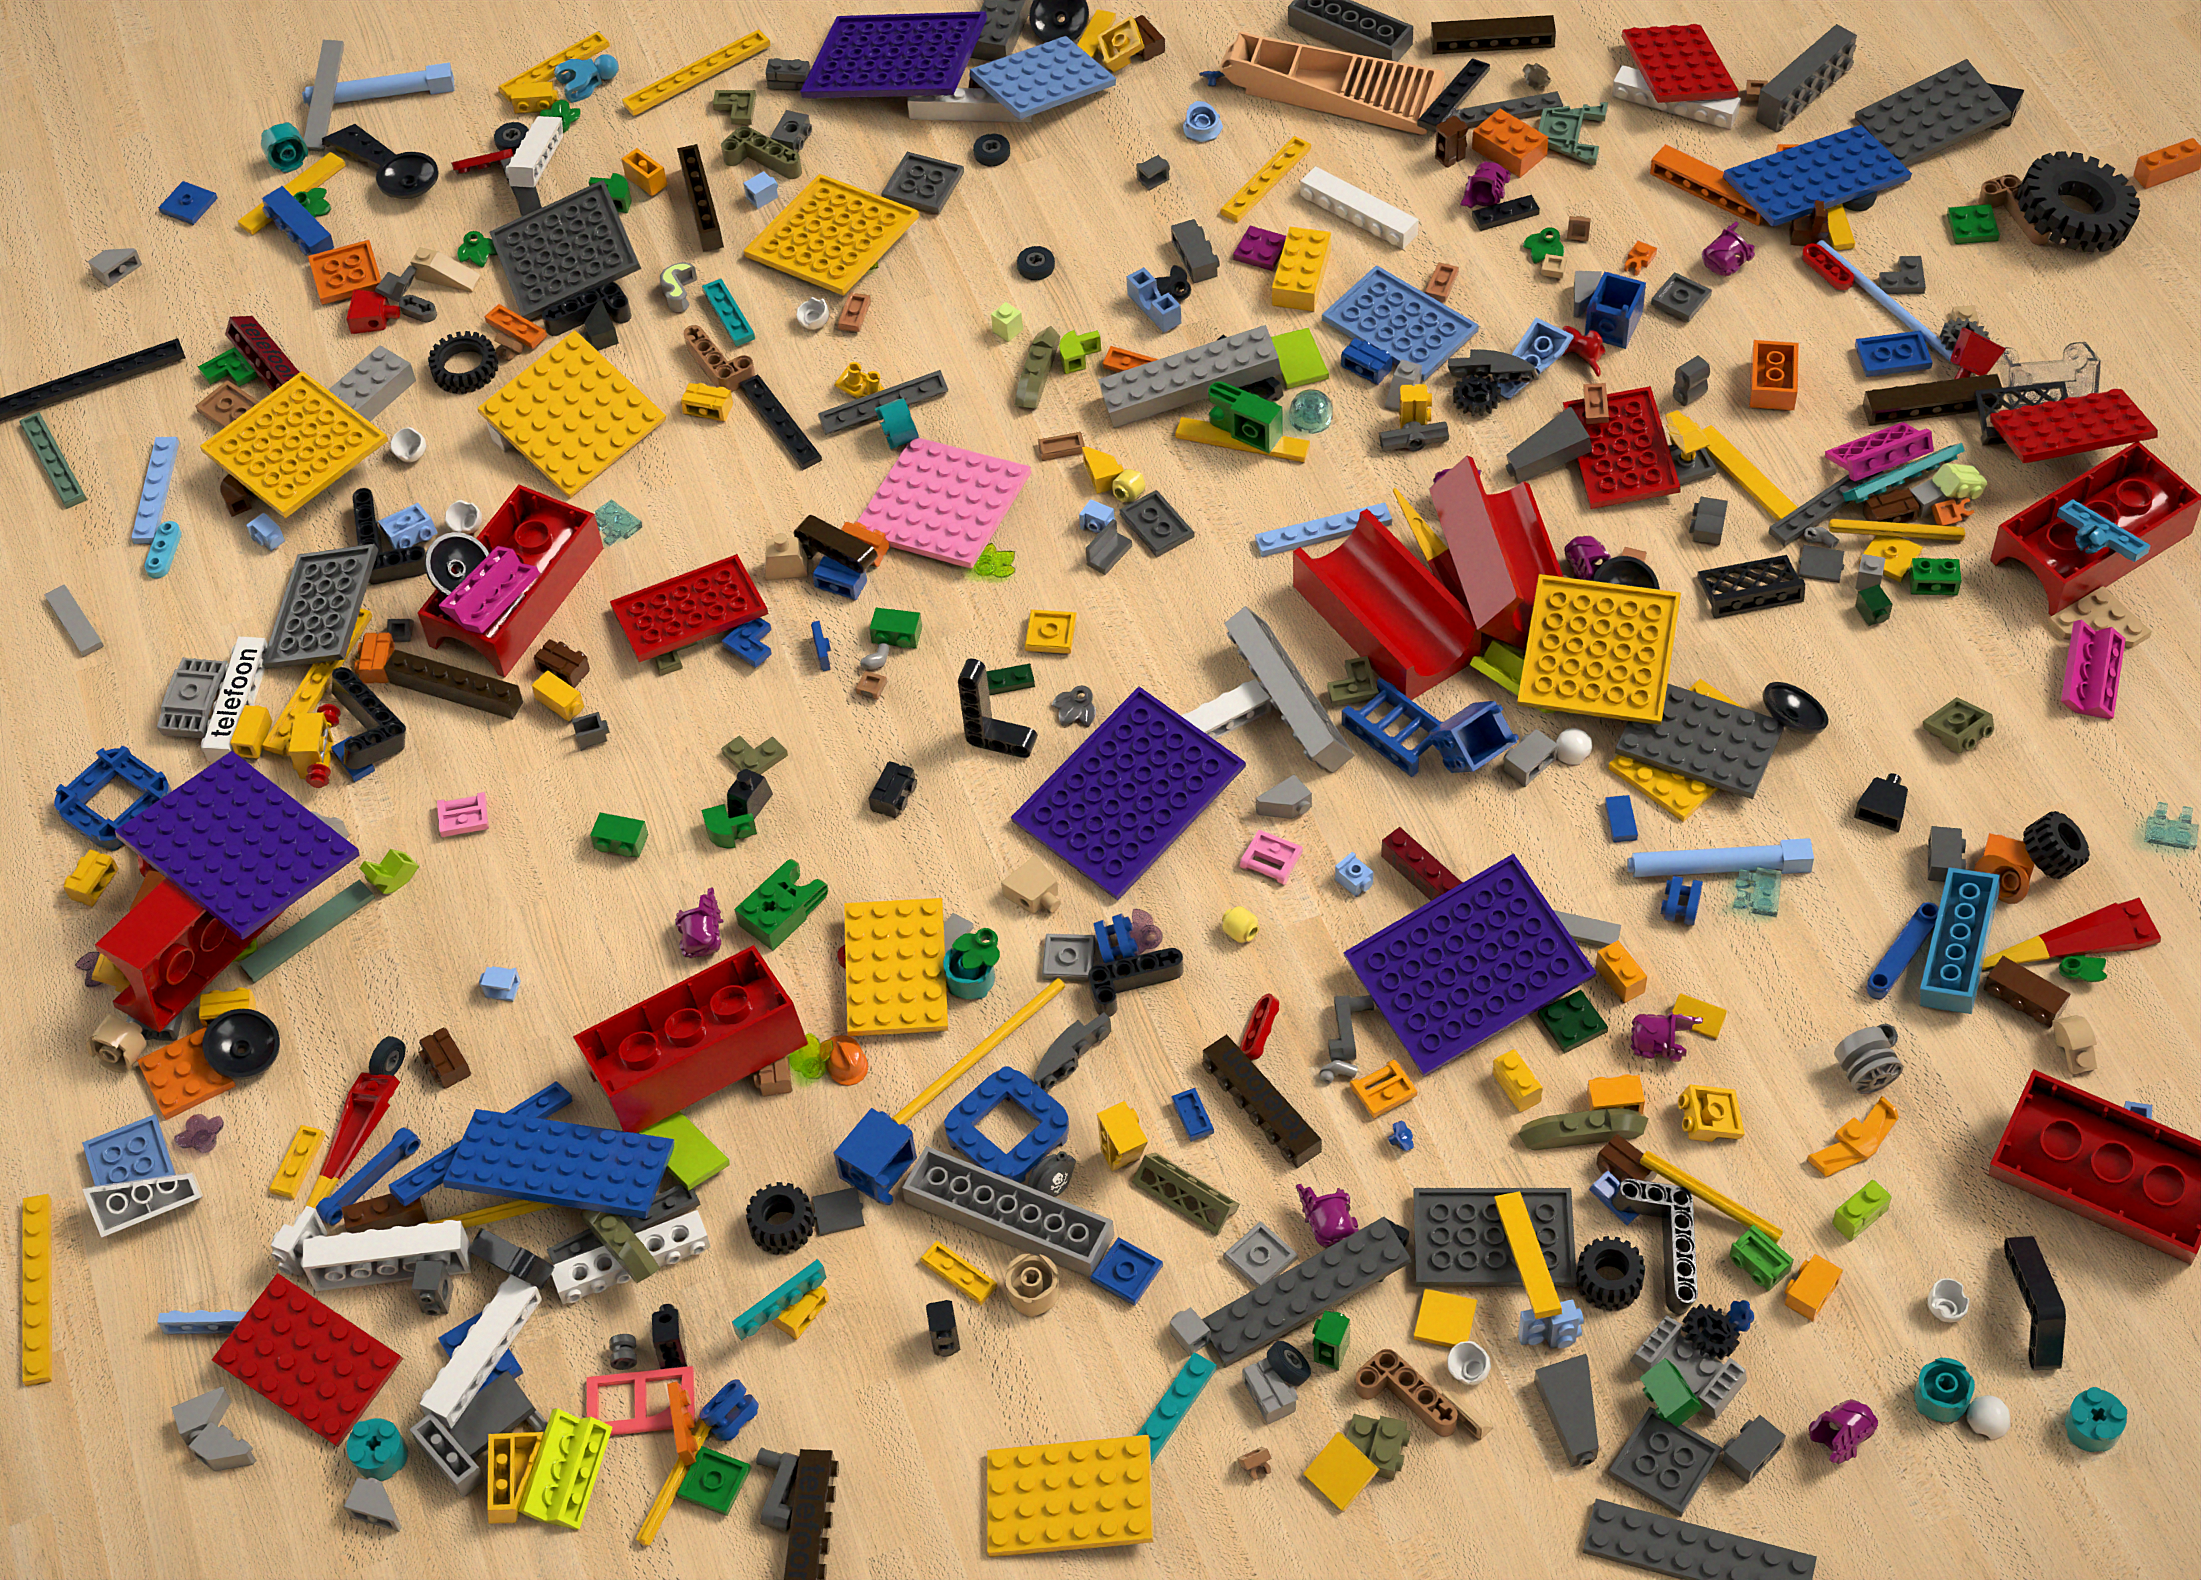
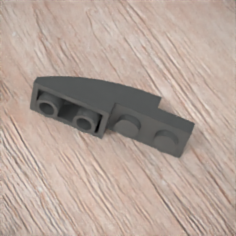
[1448,349,1539,384]
[1034,1012,1112,1091]

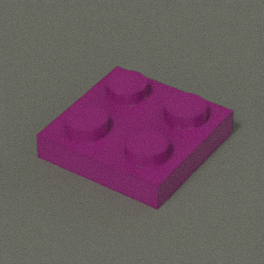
[1233,225,1287,271]

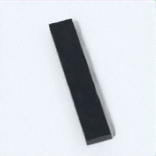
[1417,58,1490,132]
[739,374,822,470]

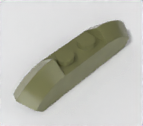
[1014,326,1060,408]
[1518,1108,1649,1150]
[580,1209,661,1283]

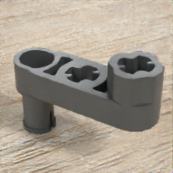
[1328,995,1374,1062]
[756,1447,799,1532]

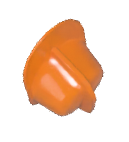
[1974,855,2030,904]
[820,1035,869,1086]

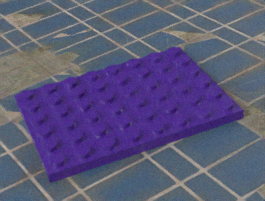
[800,11,987,99]
[1011,686,1246,901]
[115,751,360,940]
[1343,853,1596,1077]

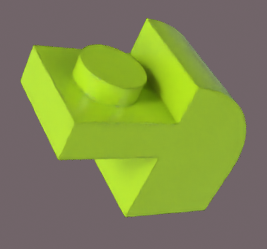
[1059,330,1101,374]
[359,849,419,894]

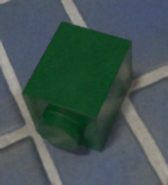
[1855,584,1893,626]

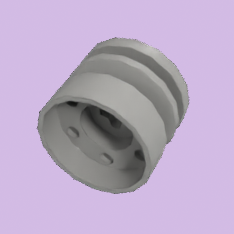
[1834,1027,1903,1094]

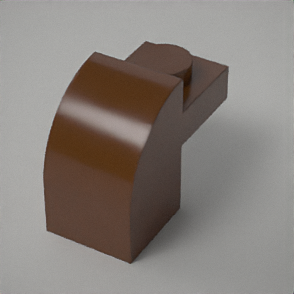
[1789,200,1829,246]
[220,474,254,517]

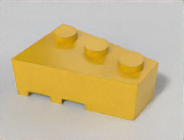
[1097,1101,1148,1172]
[488,1432,544,1524]

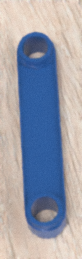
[1866,902,1939,999]
[316,1127,421,1225]

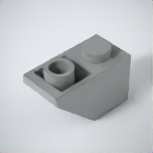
[189,1422,256,1471]

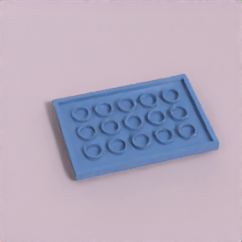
[969,36,1117,120]
[1322,265,1479,381]

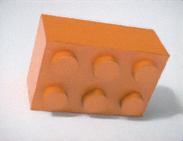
[1472,108,1549,178]
[1749,340,1799,410]

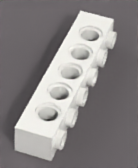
[552,1210,711,1304]

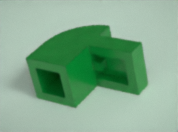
[588,173,632,213]
[701,804,757,848]

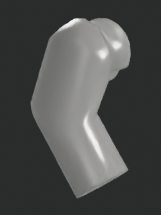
[1804,527,1839,549]
[860,643,890,670]
[1319,1060,1358,1084]

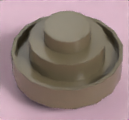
[1522,63,1552,89]

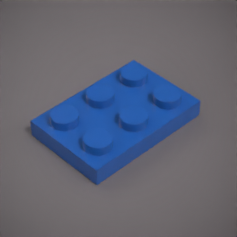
[1855,330,1933,377]
[438,1311,524,1394]

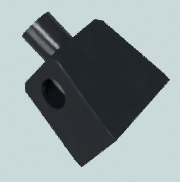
[1988,83,2024,130]
[727,769,773,820]
[1854,773,1908,833]
[652,1304,688,1369]

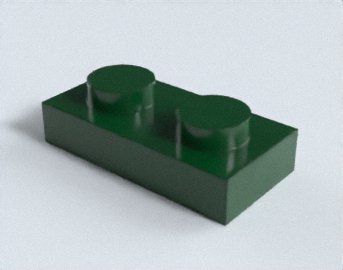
[986,663,1035,695]

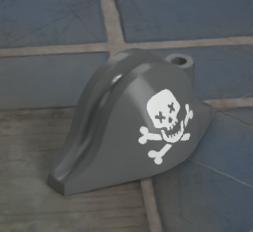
[1027,1151,1076,1197]

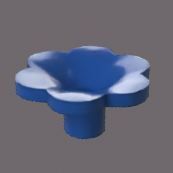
[1199,71,1225,86]
[1389,1120,1414,1152]
[1727,1300,1754,1332]

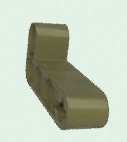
[721,126,802,179]

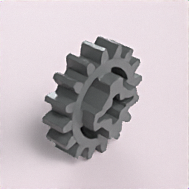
[1940,318,1990,353]

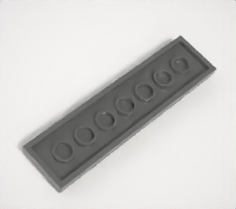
[1202,1216,1412,1367]
[1583,1498,1817,1580]

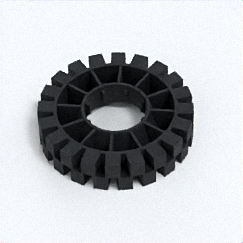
[2017,151,2140,252]

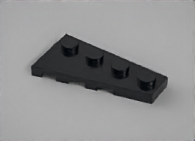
[322,124,396,170]

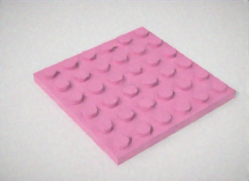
[857,438,1032,569]

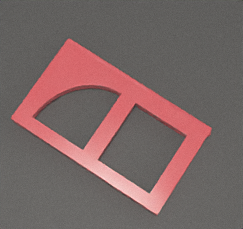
[587,1366,696,1436]

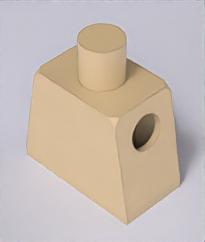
[765,533,808,580]
[1001,855,1061,914]

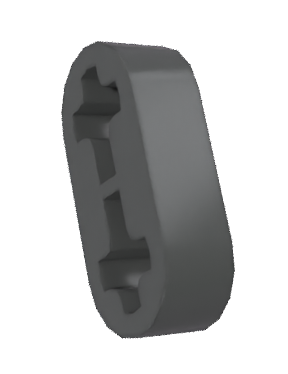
[399,295,437,323]

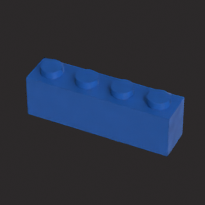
[262,186,334,256]

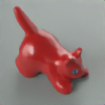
[1562,326,1606,377]

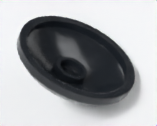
[1029,0,1089,42]
[376,152,439,199]
[424,532,489,596]
[1592,556,1660,590]
[1762,682,1829,734]
[203,1008,280,1079]

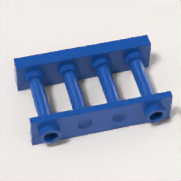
[1342,678,1443,777]

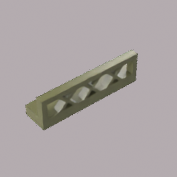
[1132,1152,1240,1234]

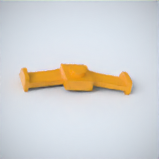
[1807,1096,1899,1177]

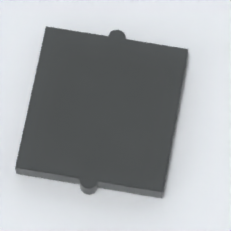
[1799,545,1845,583]
[812,1187,865,1236]

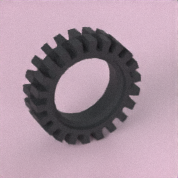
[428,331,498,394]

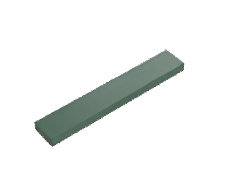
[19,412,87,509]
[239,879,375,983]

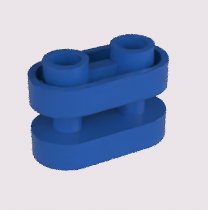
[1660,876,1703,926]
[1094,913,1138,963]
[699,1379,759,1441]

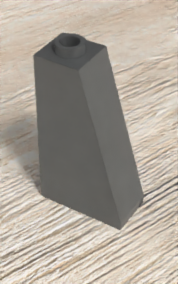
[1505,407,1592,484]
[1534,1354,1599,1467]

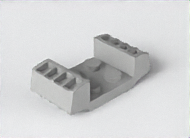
[157,657,228,739]
[1630,1315,1747,1420]

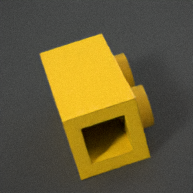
[511,82,559,114]
[531,670,585,722]
[230,705,273,759]

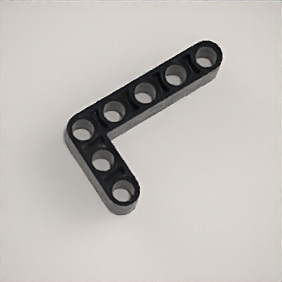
[352,488,426,585]
[958,658,1038,758]
[331,667,406,769]
[1611,1179,1698,1315]
[2004,1236,2066,1371]

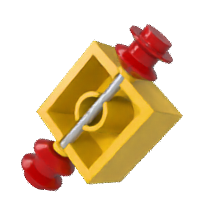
[286,704,341,788]

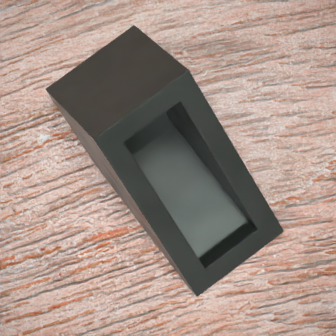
[583,300,619,351]

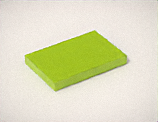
[1271,327,1329,389]

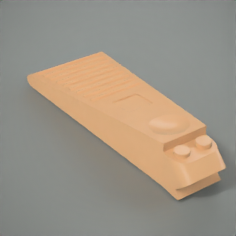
[1219,31,1446,135]

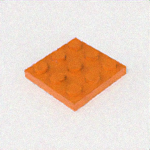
[308,240,381,305]
[137,1027,236,1120]

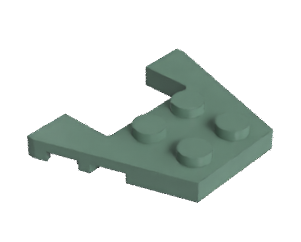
[1538,102,1608,165]

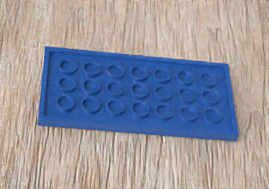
[1723,125,1912,227]
[443,1109,674,1219]

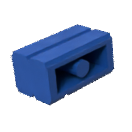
[1341,338,1392,385]
[813,556,867,600]

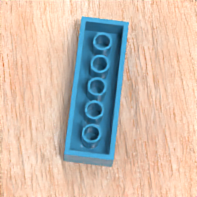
[1920,867,2000,1014]

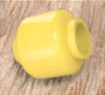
[1112,469,1146,502]
[1222,906,1259,943]

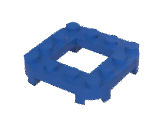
[54,745,172,851]
[944,1066,1069,1183]

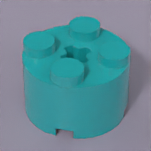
[261,122,308,172]
[875,398,919,450]
[943,948,995,999]
[1914,1358,1975,1422]
[2065,1387,2128,1452]
[346,1418,408,1481]

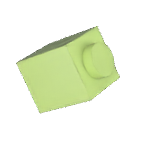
[991,302,1023,342]

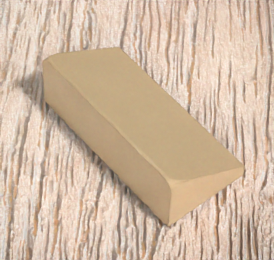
[1442,1390,1493,1440]

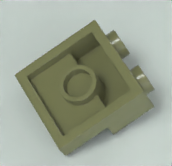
[1923,697,1994,753]
[1347,1414,1411,1480]

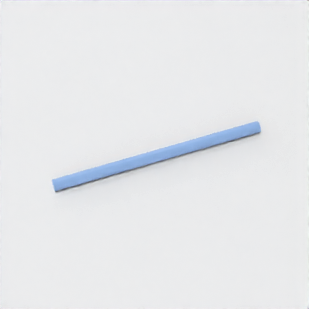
[1817,240,1953,363]

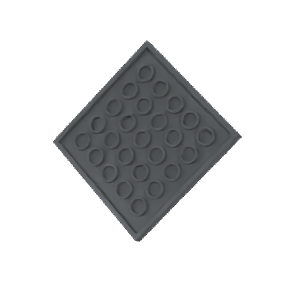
[489,180,642,320]

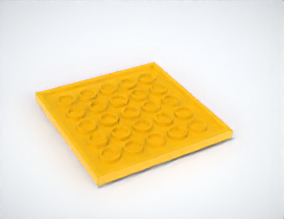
[743,173,919,296]
[478,330,667,499]
[200,370,388,519]
[1517,574,1681,725]

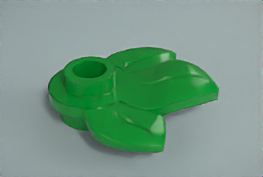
[540,99,581,133]
[293,188,332,218]
[1523,227,1564,264]
[457,231,498,267]
[952,928,1000,970]
[2059,954,2107,982]

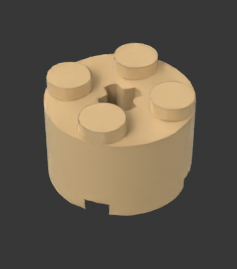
[86,1014,146,1073]
[1005,1253,1060,1317]

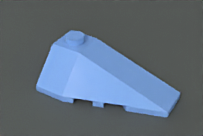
[1497,317,1574,400]

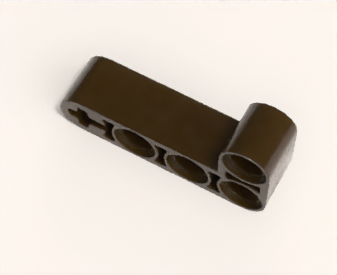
[794,515,878,573]

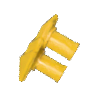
[834,362,885,399]
[1665,410,1710,461]

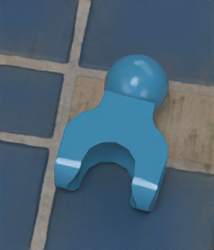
[554,54,619,102]

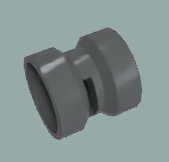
[609,1334,637,1370]

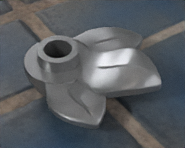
[1052,685,1096,727]

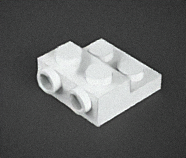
[271,1206,328,1276]

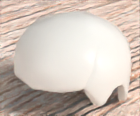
[796,297,829,330]
[390,427,427,463]
[445,500,482,535]
[1556,728,1592,765]
[1927,1278,1970,1323]
[1447,1341,1491,1386]
[1967,1395,2010,1440]

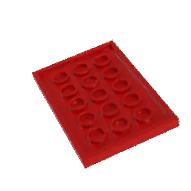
[1621,24,1739,103]
[1563,386,1681,509]
[1990,389,2158,464]
[610,554,769,663]
[211,1273,404,1447]

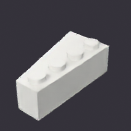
[82,1172,203,1237]

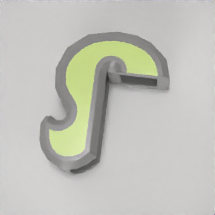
[660,262,697,312]

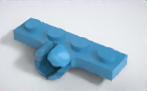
[2057,499,2151,562]

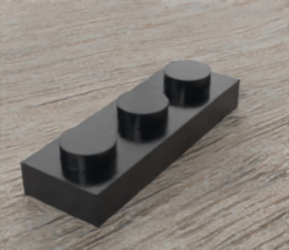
[1472,194,1540,231]

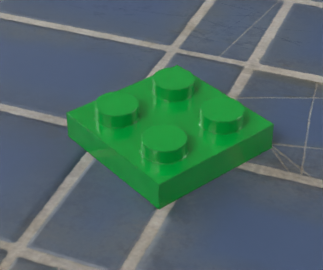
[1947,204,2000,244]
[677,1446,751,1516]

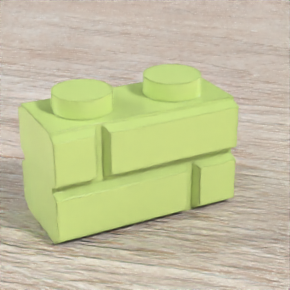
[1932,463,1987,499]

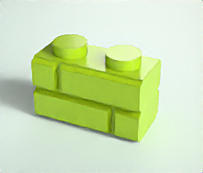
[1832,1180,1892,1241]

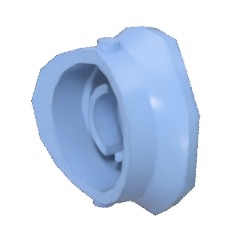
[1183,101,1223,142]

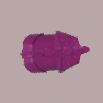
[1460,161,1511,209]
[1702,222,1755,276]
[1564,536,1612,581]
[675,887,724,958]
[1631,1012,1703,1062]
[1296,1184,1359,1248]
[1809,1399,1878,1464]

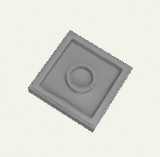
[1042,933,1095,981]
[1223,1221,1298,1288]

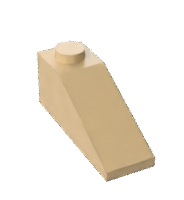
[410,247,481,292]

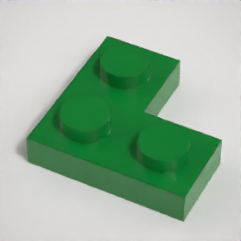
[198,347,258,387]

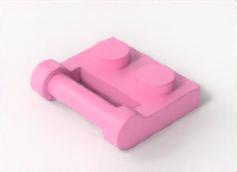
[437,792,489,837]
[1240,830,1303,885]

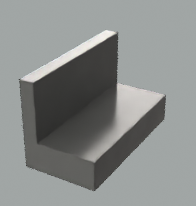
[375,265,417,302]
[1086,519,1132,575]

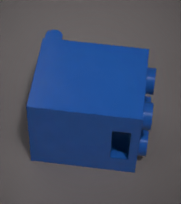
[1584,271,1646,349]
[1429,701,1519,773]
[833,1108,917,1205]

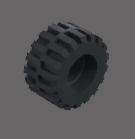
[2023,811,2090,879]
[746,1182,814,1255]
[1576,1236,1645,1311]

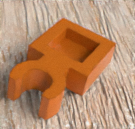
[1624,241,1657,276]
[1931,498,1974,526]

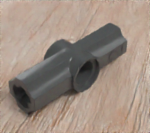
[1379,421,1449,451]

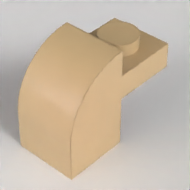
[2052,1015,2098,1074]

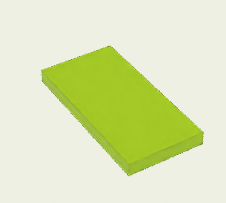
[637,1111,730,1191]

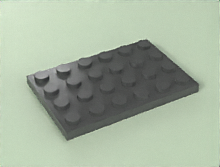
[1855,59,2011,167]
[262,544,379,669]
[1615,684,1785,800]
[1413,1188,1577,1287]

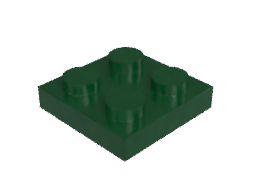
[1537,990,1608,1054]

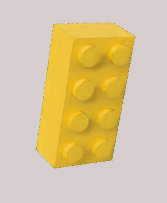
[1272,226,1331,312]

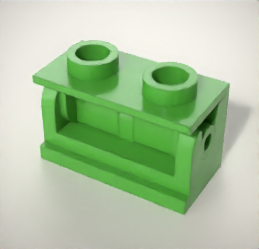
[1729,1225,1794,1291]

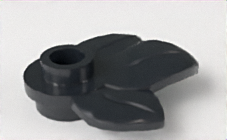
[1155,265,1192,301]

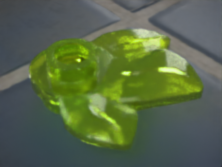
[974,543,1016,578]
[789,1033,833,1080]

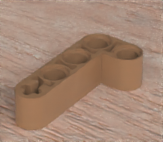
[1978,174,2051,246]
[683,325,756,392]
[1355,1349,1458,1437]

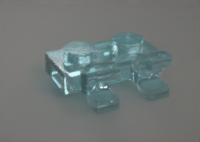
[595,499,642,546]
[2144,802,2199,851]
[1733,867,1782,917]

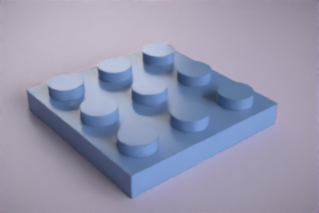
[82,1114,176,1186]

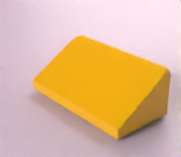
[1672,993,1727,1039]

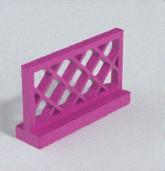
[1825,422,1934,481]

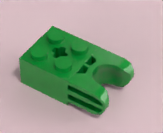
[1208,381,1283,454]
[734,859,829,951]

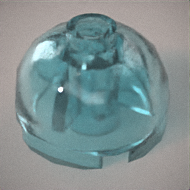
[1289,389,1333,434]

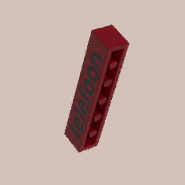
[225,315,300,392]
[1381,827,1463,901]

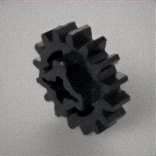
[1453,374,1501,416]
[1682,1304,1740,1360]

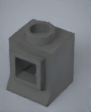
[1136,155,1170,191]
[571,712,610,751]

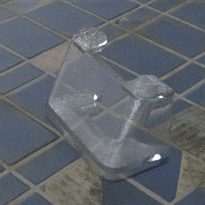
[1997,341,2101,408]

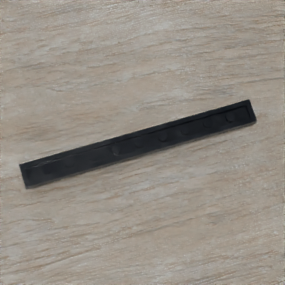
[0,338,186,421]

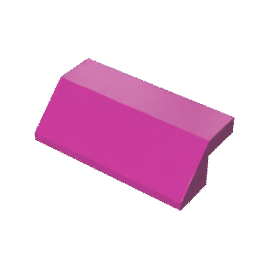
[439,546,540,634]
[2061,619,2126,719]

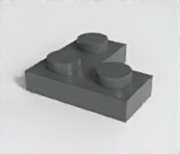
[1878,256,1926,294]

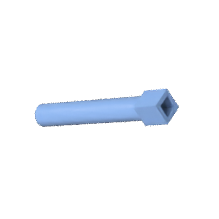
[302,62,455,107]
[1627,838,1814,877]

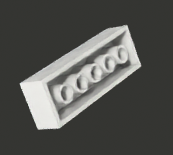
[303,1220,471,1291]

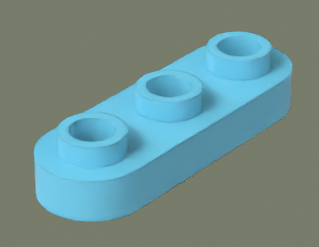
[145,521,182,579]

